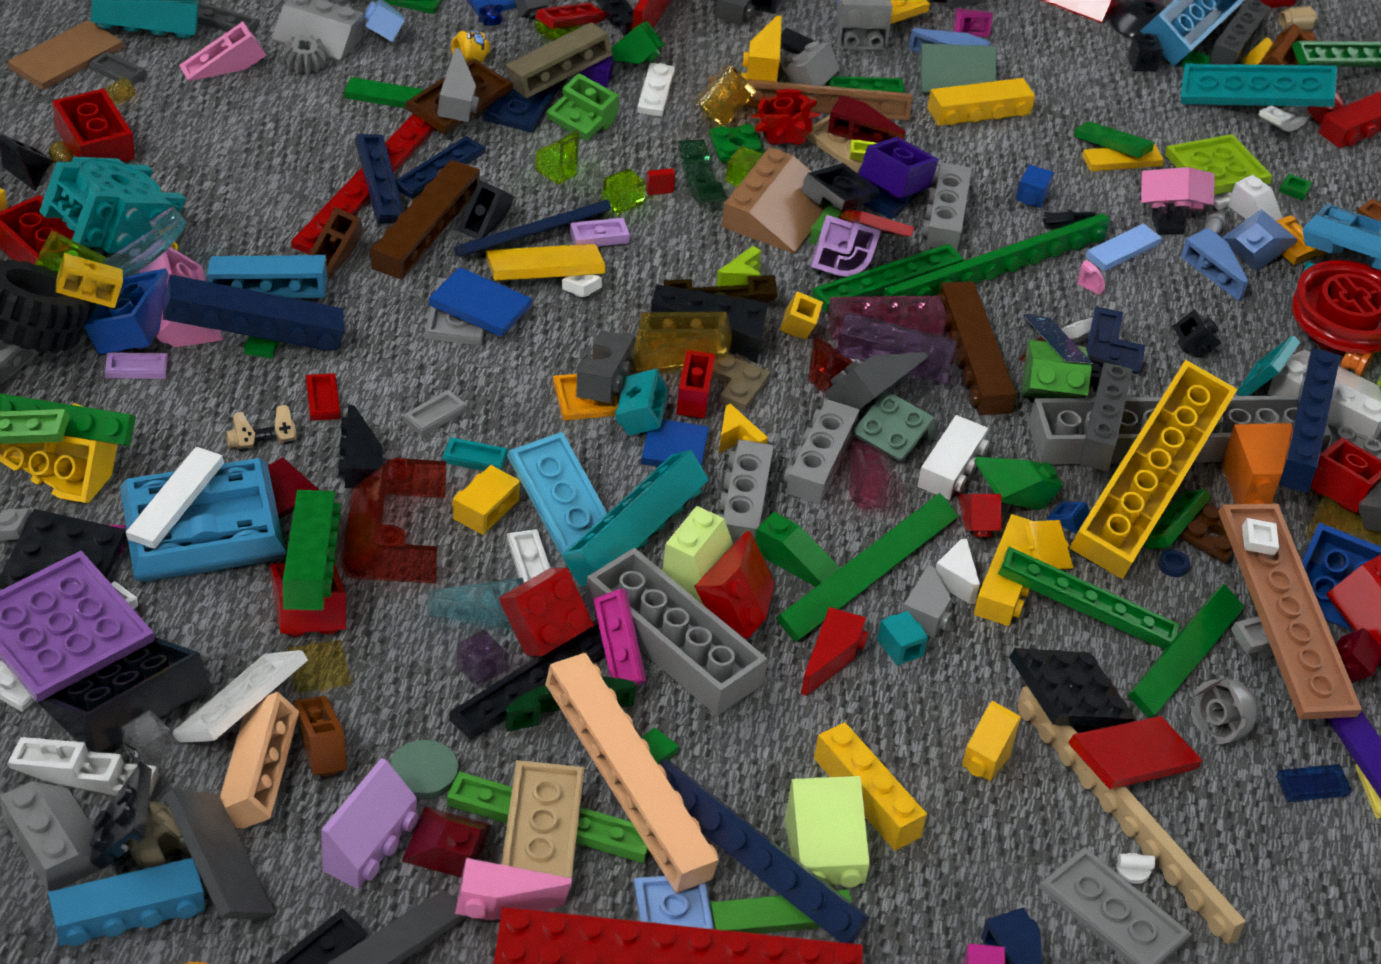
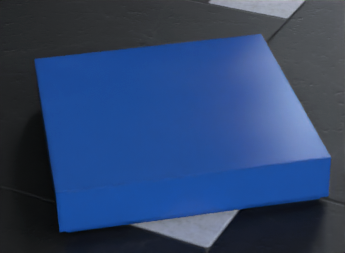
[641,419,709,467]

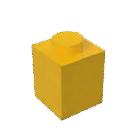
[780,291,823,339]

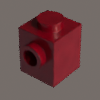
[1336,628,1381,683]

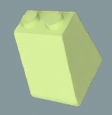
[662,506,733,604]
[784,776,870,888]

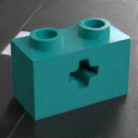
[615,368,670,435]

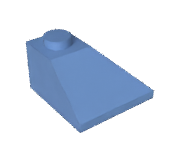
[1222,209,1297,271]

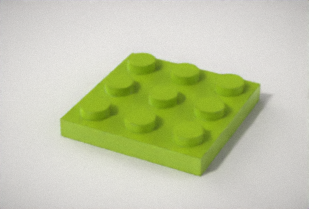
[1165,134,1273,195]

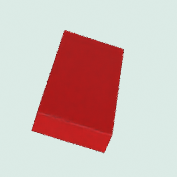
[306,373,340,421]

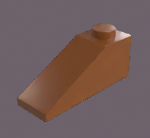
[293,696,347,777]

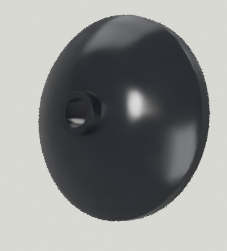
[1110,0,1167,40]

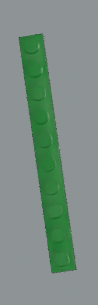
[882,213,1110,313]

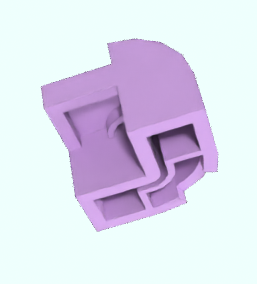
[810,215,881,277]

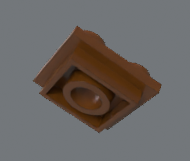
[1178,504,1234,563]

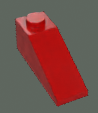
[801,607,869,696]

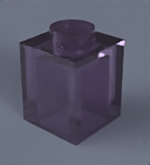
[457,629,504,688]

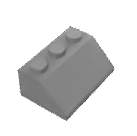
[272,0,364,62]
[0,781,115,892]

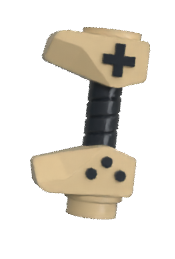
[226,405,296,452]

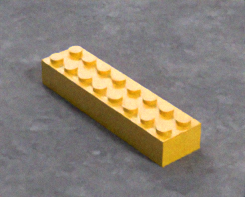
[1069,359,1238,579]

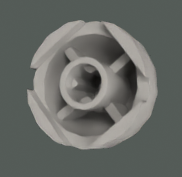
[1191,678,1258,745]

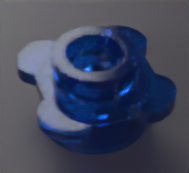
[478,4,504,26]

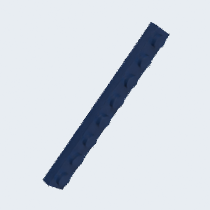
[659,758,870,944]

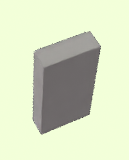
[402,390,468,436]

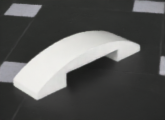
[1259,106,1312,131]

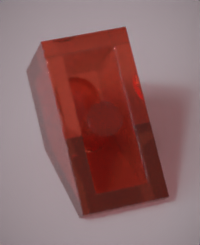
[808,337,853,395]

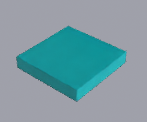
[1236,335,1300,396]

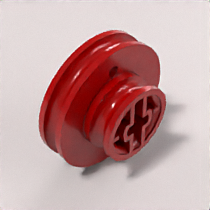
[1291,260,1381,356]

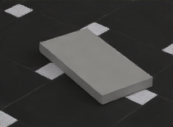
[1039,847,1192,964]

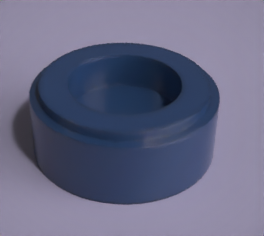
[1158,550,1190,577]

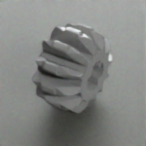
[283,34,327,76]

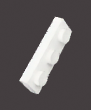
[637,63,675,117]

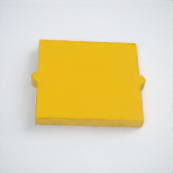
[1024,520,1074,570]

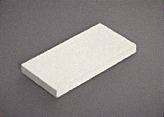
[172,650,308,743]

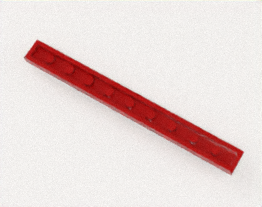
[291,114,436,254]

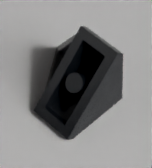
[0,134,54,191]

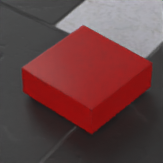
[645,168,675,196]

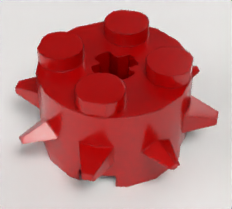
[751,88,820,145]

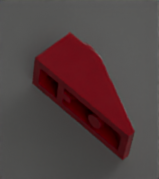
[827,95,906,143]

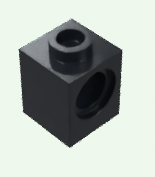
[1128,34,1163,72]

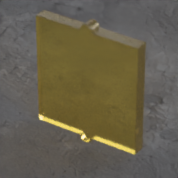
[287,640,351,693]

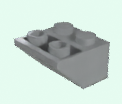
[837,0,892,50]

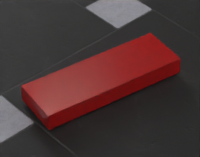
[536,2,606,29]

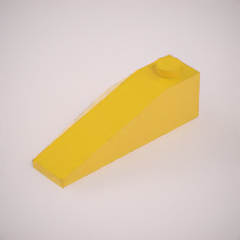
[0,436,117,503]

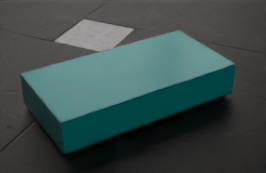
[442,437,509,471]

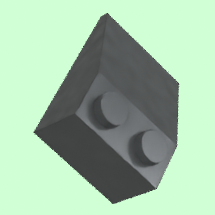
[824,352,929,409]

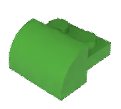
[547,73,619,141]

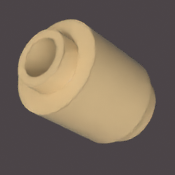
[1279,6,1317,31]

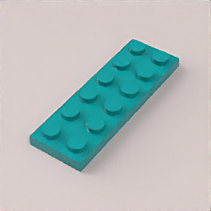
[1180,64,1337,107]

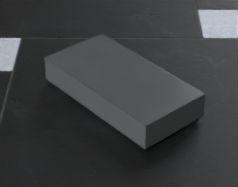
[89,51,147,88]

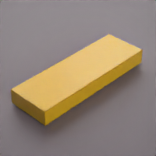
[1082,144,1164,172]

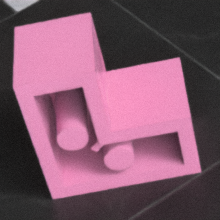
[1141,167,1214,211]

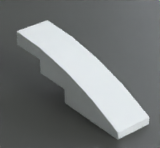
[8,737,160,799]

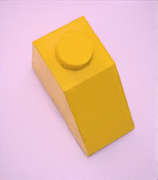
[962,701,1021,781]

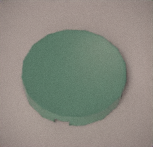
[390,740,458,800]

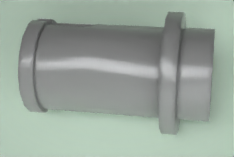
[1203,213,1226,235]

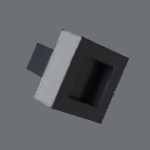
[1152,206,1185,235]

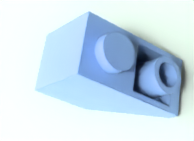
[364,0,405,42]

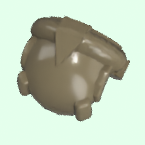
[126,800,192,869]

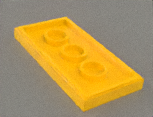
[486,244,605,281]

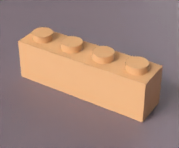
[220,691,299,829]

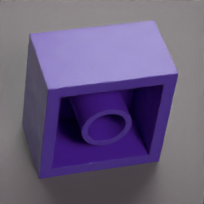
[859,137,939,198]

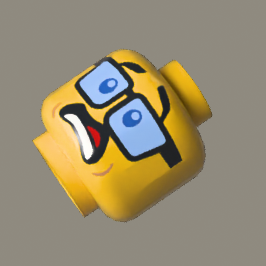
[451,30,491,63]

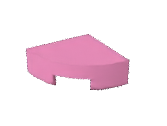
[1077,260,1105,295]

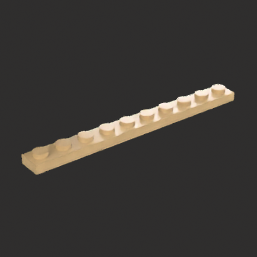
[1017,686,1246,945]

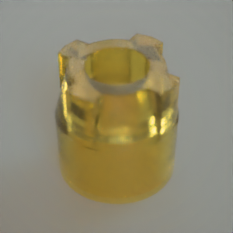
[105,77,135,105]
[49,141,75,164]

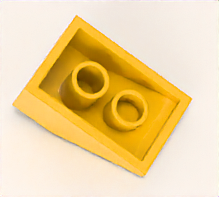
[741,15,782,82]

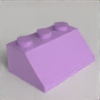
[321,758,419,889]

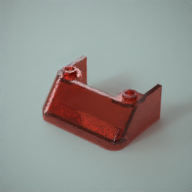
[342,458,446,584]

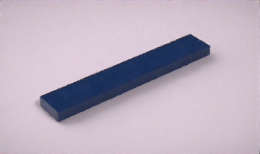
[454,199,611,257]

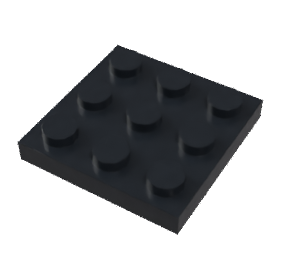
[0,509,126,589]
[1009,648,1135,727]

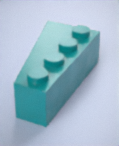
[91,0,199,38]

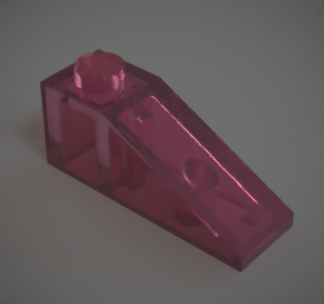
[849,440,892,509]

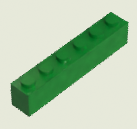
[283,490,341,610]

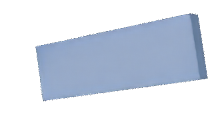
[1085,223,1162,271]

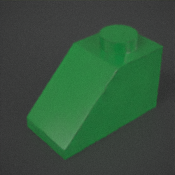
[611,21,665,64]

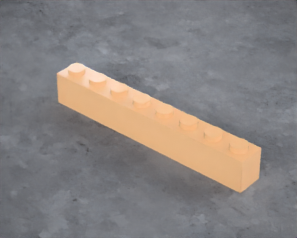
[546,652,719,894]

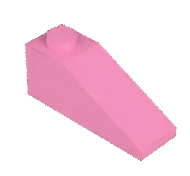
[179,22,267,81]
[455,858,572,921]

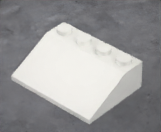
[1268,350,1381,439]

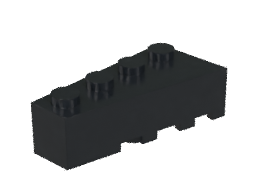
[649,284,768,363]

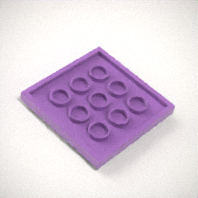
[0,550,154,703]

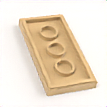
[502,760,585,887]

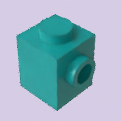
[877,611,928,666]

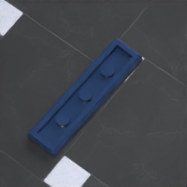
[355,134,404,223]
[395,136,486,199]

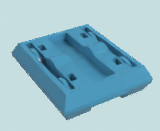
[1302,203,1381,270]
[120,458,286,582]

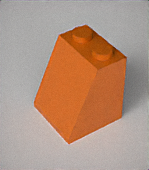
[1221,423,1292,504]

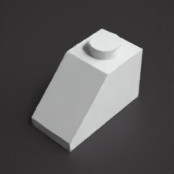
[1229,175,1282,221]

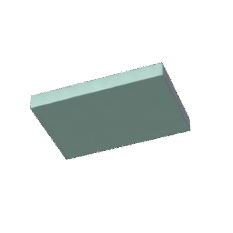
[920,43,996,94]

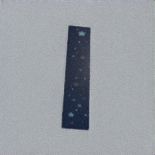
[1022,314,1093,364]

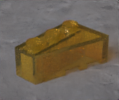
[633,312,732,373]

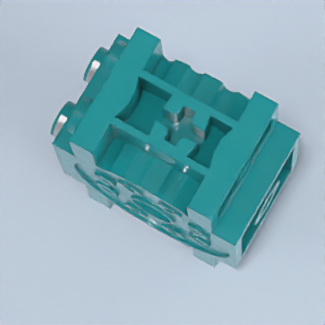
[39,157,186,253]

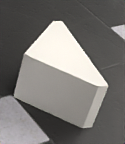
[936,539,980,604]

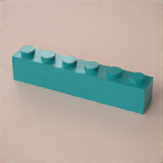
[561,450,709,586]

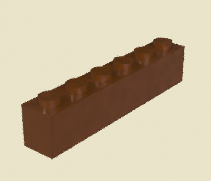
[369,159,480,280]
[935,281,1017,415]

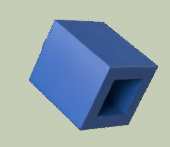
[1016,164,1054,208]

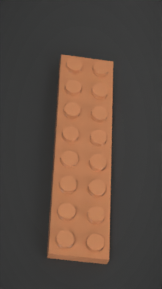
[1218,504,1362,720]

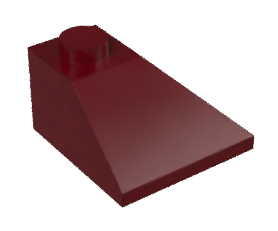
[402,806,491,877]

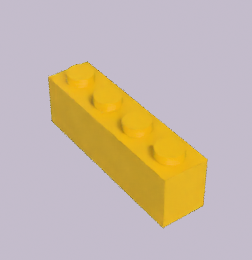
[927,78,1035,126]
[973,514,1033,626]
[814,722,927,851]

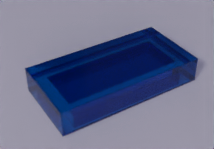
[1276,764,1352,802]

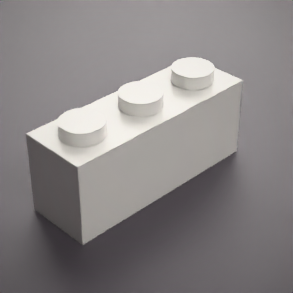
[917,415,989,500]

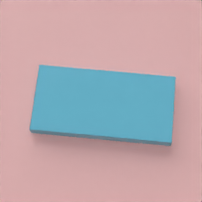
[507,432,607,555]

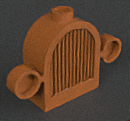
[1258,24,1318,65]

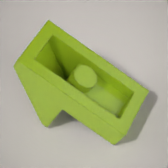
[716,246,761,286]

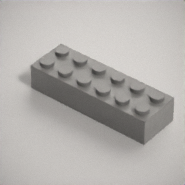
[585,547,768,716]

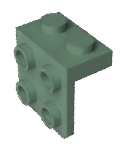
[854,390,936,461]

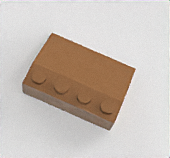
[721,147,830,254]

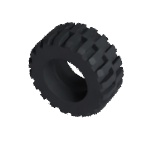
[0,259,91,353]

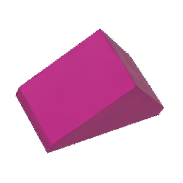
[952,8,993,37]

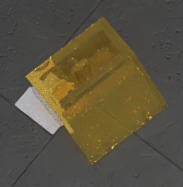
[692,64,756,126]

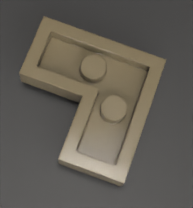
[713,352,771,412]

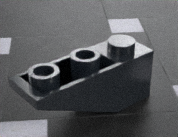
[339,405,383,489]

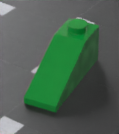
[755,512,840,587]

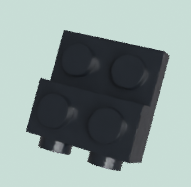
[802,163,881,210]

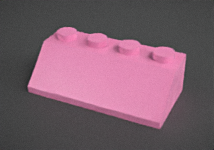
[136,240,223,347]

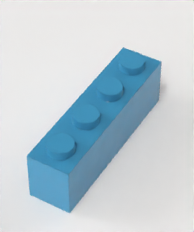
[206,255,328,298]
[48,858,205,946]

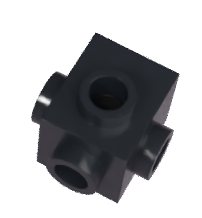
[1172,309,1222,358]

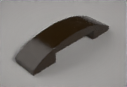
[663,275,777,303]

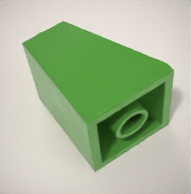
[1021,340,1092,399]

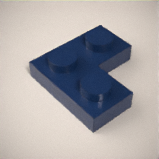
[1086,306,1146,374]

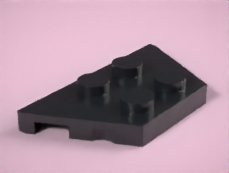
[90,761,152,870]

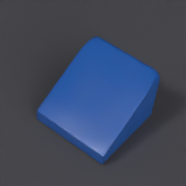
[1047,501,1090,534]

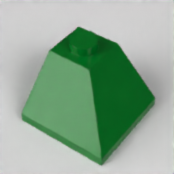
[974,457,1063,510]

